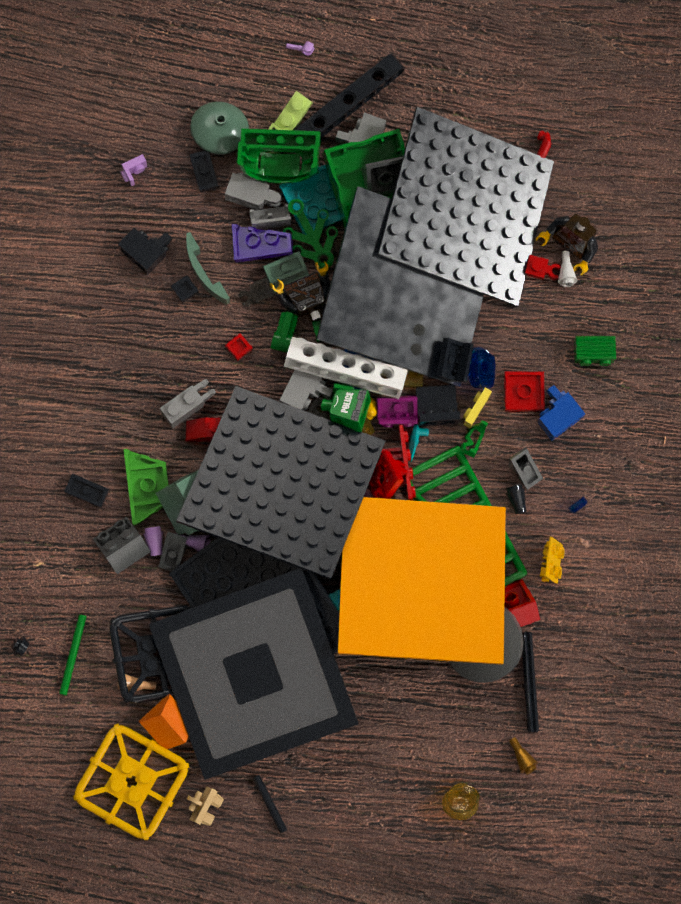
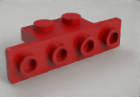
[381,424,416,501]

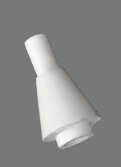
[558,251,577,287]

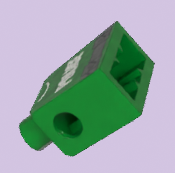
[321,389,371,432]

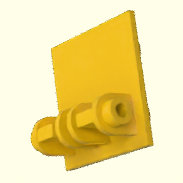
[540,537,565,584]

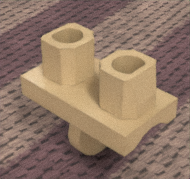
[187,786,224,826]

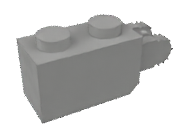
[225,173,281,210]
[160,379,216,429]

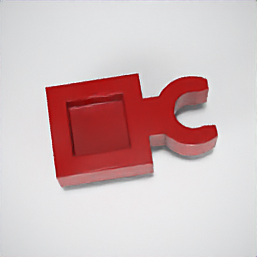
[525,255,561,280]

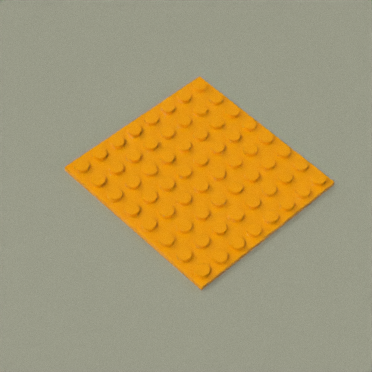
[338,497,506,665]

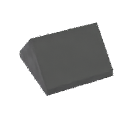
[361,156,403,195]

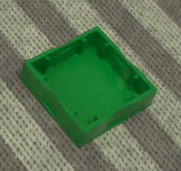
[322,129,405,229]

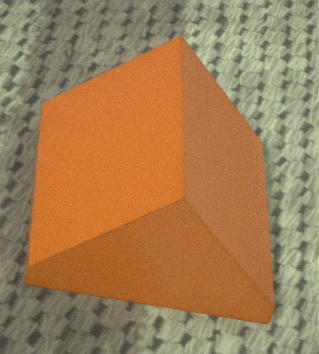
[139,694,189,749]

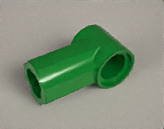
[270,312,298,353]

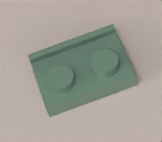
[263,251,309,293]

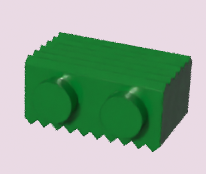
[574,336,616,366]

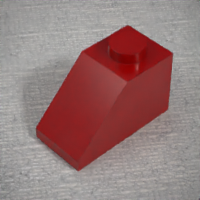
[185,417,221,442]

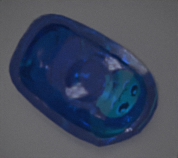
[468,347,496,389]

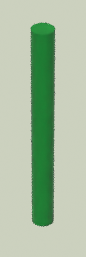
[59,614,87,696]

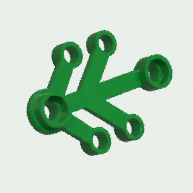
[283,199,339,269]

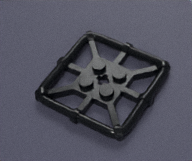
[110,606,191,704]

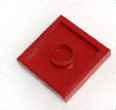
[504,371,545,412]

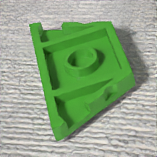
[123,449,169,526]

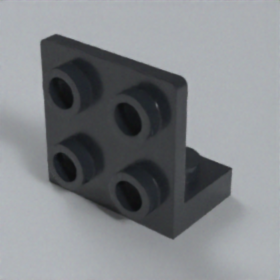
[416,385,460,427]

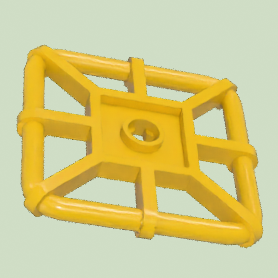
[73,723,190,841]

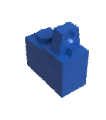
[537,385,585,441]

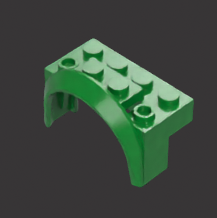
[237,128,321,184]

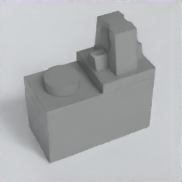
[335,113,386,144]
[279,370,333,411]

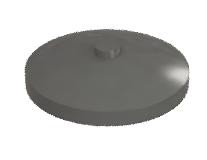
[449,607,523,683]

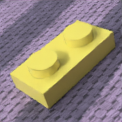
[463,387,492,428]

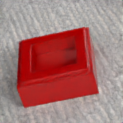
[225,333,253,361]

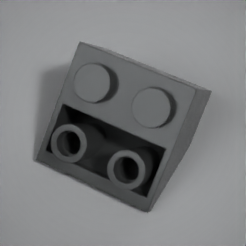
[93,517,151,574]

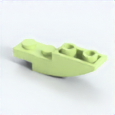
[259,91,313,162]

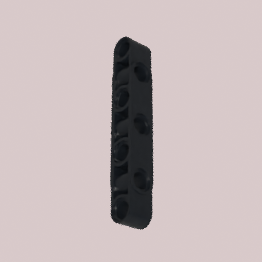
[295,54,405,138]

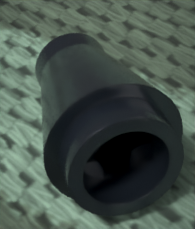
[505,484,527,515]

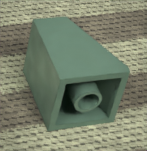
[156,470,199,535]

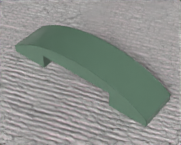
[186,232,230,305]

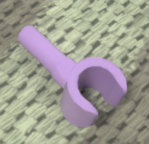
[286,41,315,56]

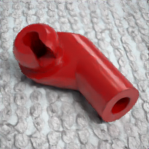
[537,130,551,158]

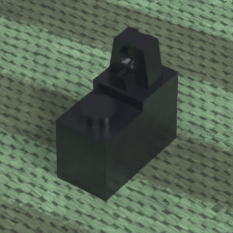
[118,228,172,275]

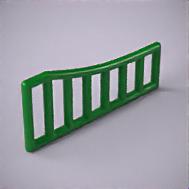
[410,446,527,586]

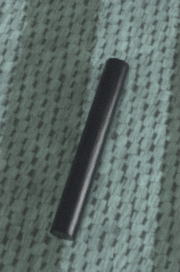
[252,774,288,834]

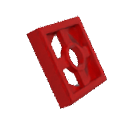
[368,451,408,499]

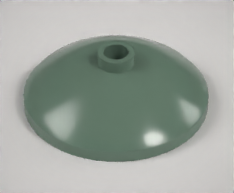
[190,102,249,154]

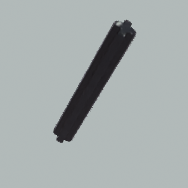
[522,632,539,733]

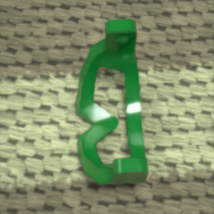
[461,420,488,458]

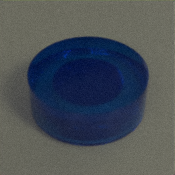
[568,496,588,514]

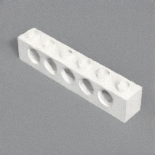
[284,337,408,399]

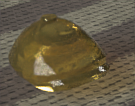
[442,783,480,820]

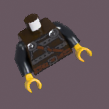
[536,214,598,276]
[270,261,330,322]

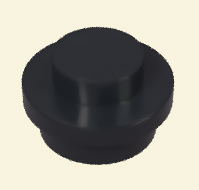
[11,636,29,656]

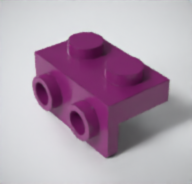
[377,396,418,427]

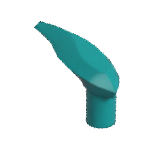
[409,424,429,462]

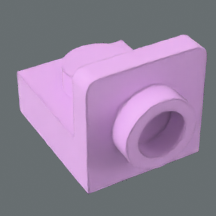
[120,154,147,186]

